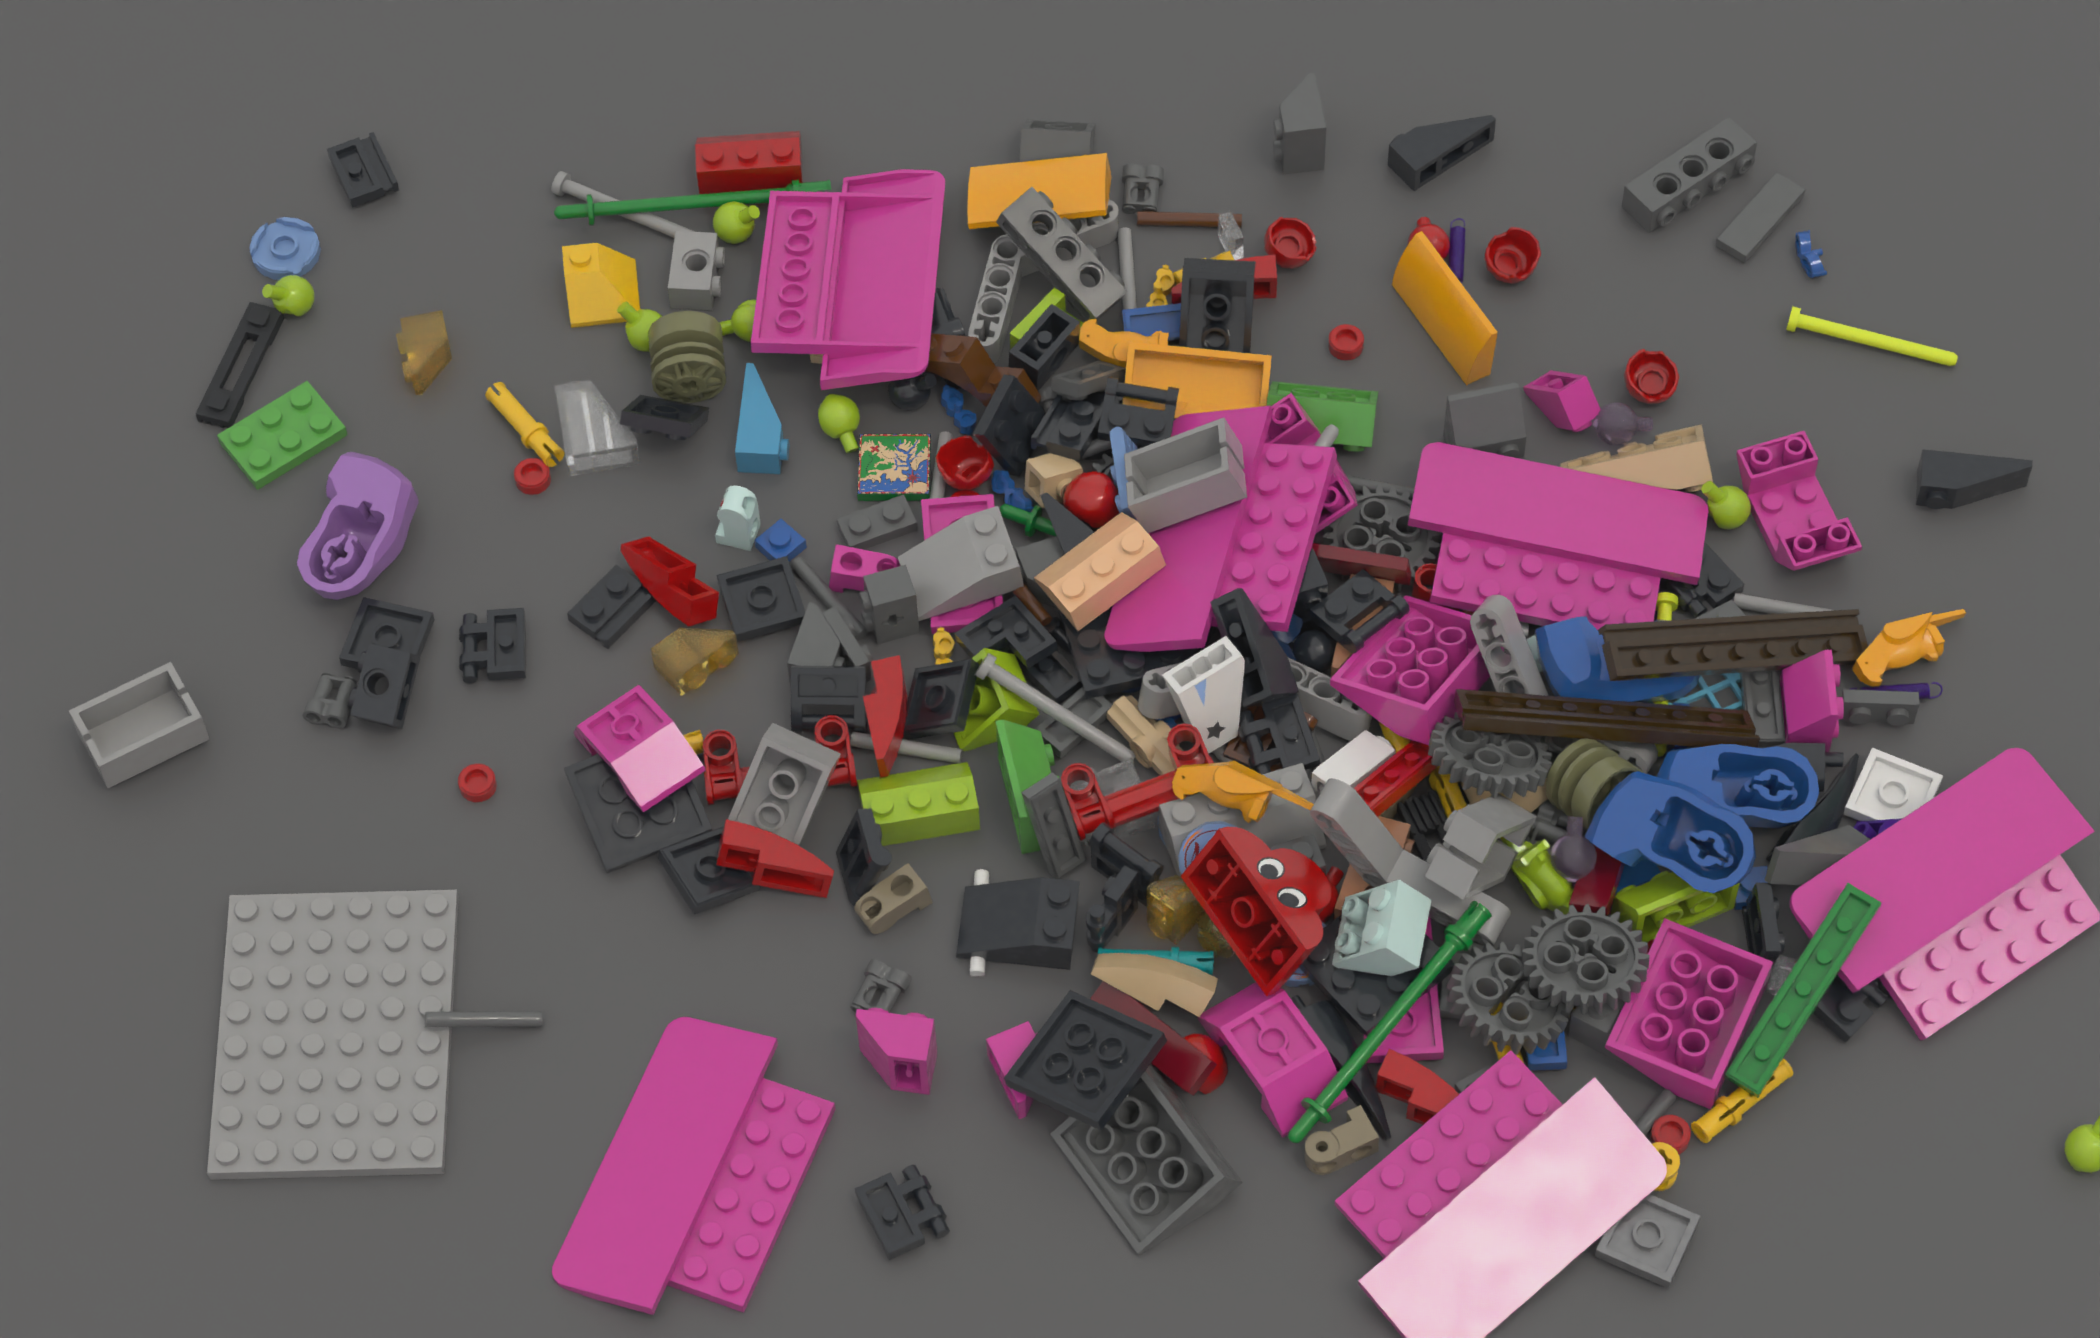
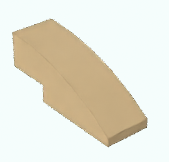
[1091,953,1218,1017]

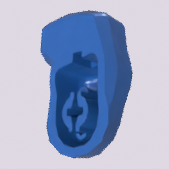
[1535,616,1700,703]
[1656,744,1819,828]
[1585,771,1756,893]

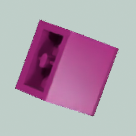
[1780,650,1844,752]
[856,1008,937,1095]

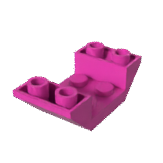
[1265,393,1358,534]
[1736,431,1862,571]
[573,685,706,812]
[1198,982,1348,1138]

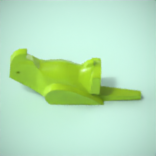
[1500,837,1574,915]

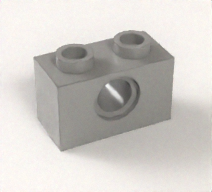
[668,231,725,311]

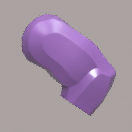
[297,452,419,600]

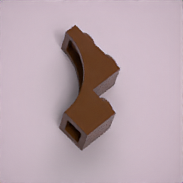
[925,333,1041,407]

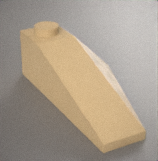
[1560,424,1713,492]

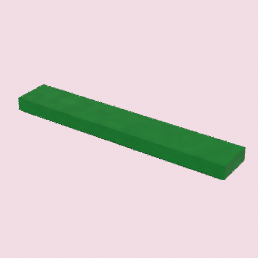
[1724,883,1882,1098]

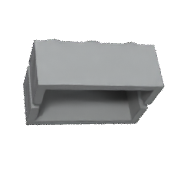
[1124,418,1247,533]
[69,662,209,788]
[1425,793,1537,900]

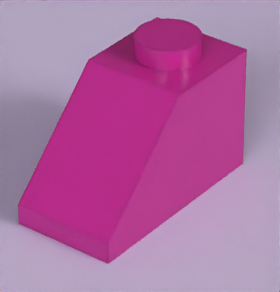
[1523,370,1603,432]
[986,1021,1037,1119]

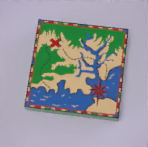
[857,434,931,501]

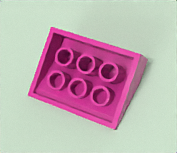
[1330,595,1504,745]
[1605,918,1773,1110]

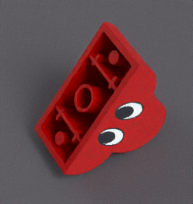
[1180,827,1331,997]

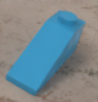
[735,363,790,474]

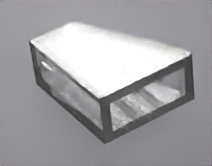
[555,380,641,476]

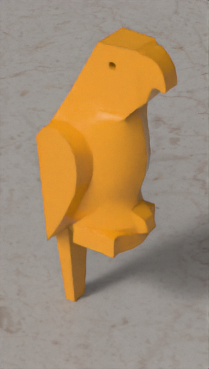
[1079,319,1169,368]
[1852,609,1966,687]
[1172,761,1314,823]

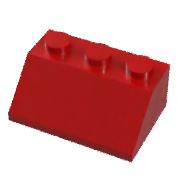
[695,131,803,194]

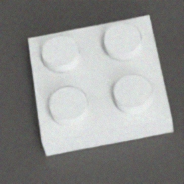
[1844,748,1943,821]

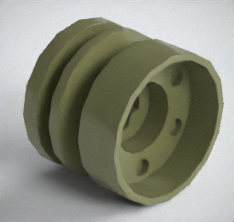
[648,311,726,403]
[1546,738,1644,830]

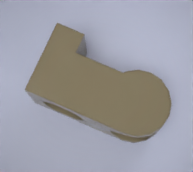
[854,863,933,934]
[1305,1105,1379,1175]

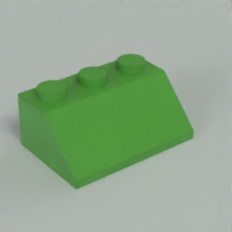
[1267,381,1378,452]
[996,720,1059,854]

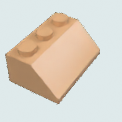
[1034,512,1166,631]

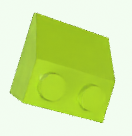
[953,648,1040,752]

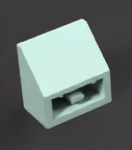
[1332,880,1431,976]

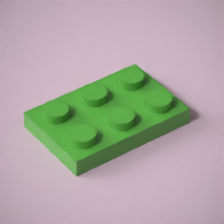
[217,381,348,490]

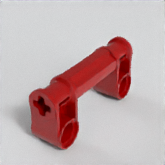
[703,715,857,805]
[1061,723,1214,841]

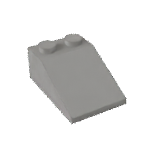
[898,506,1024,621]
[728,723,841,846]

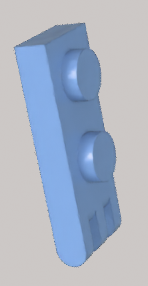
[1110,427,1138,521]

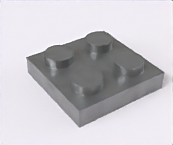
[1595,1194,1701,1289]

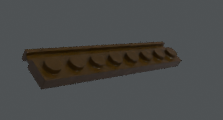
[1598,609,1868,681]
[1454,689,1760,748]

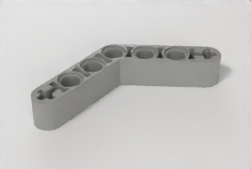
[968,199,1119,364]
[1470,595,1658,774]
[1137,658,1372,741]
[1310,778,1511,946]

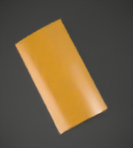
[967,153,1112,229]
[1392,231,1498,385]
[1122,342,1272,419]

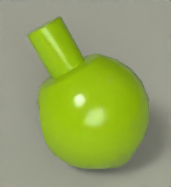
[713,201,760,244]
[262,275,315,317]
[719,299,756,342]
[617,301,662,352]
[818,394,860,454]
[1701,481,1751,530]
[2064,1116,2100,1173]

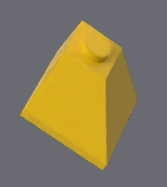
[562,243,640,328]

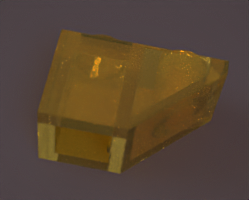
[396,310,452,395]
[651,628,739,696]
[1147,875,1206,945]

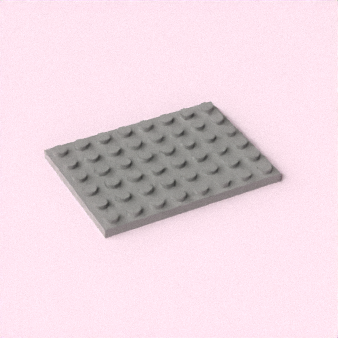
[207,889,459,1180]

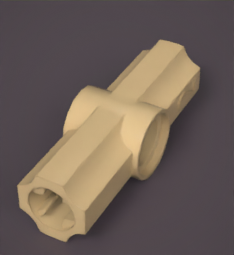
[1107,695,1183,775]

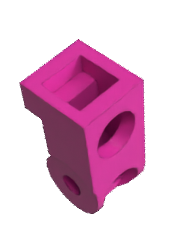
[829,544,900,593]

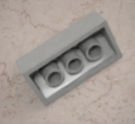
[1158,763,1326,890]

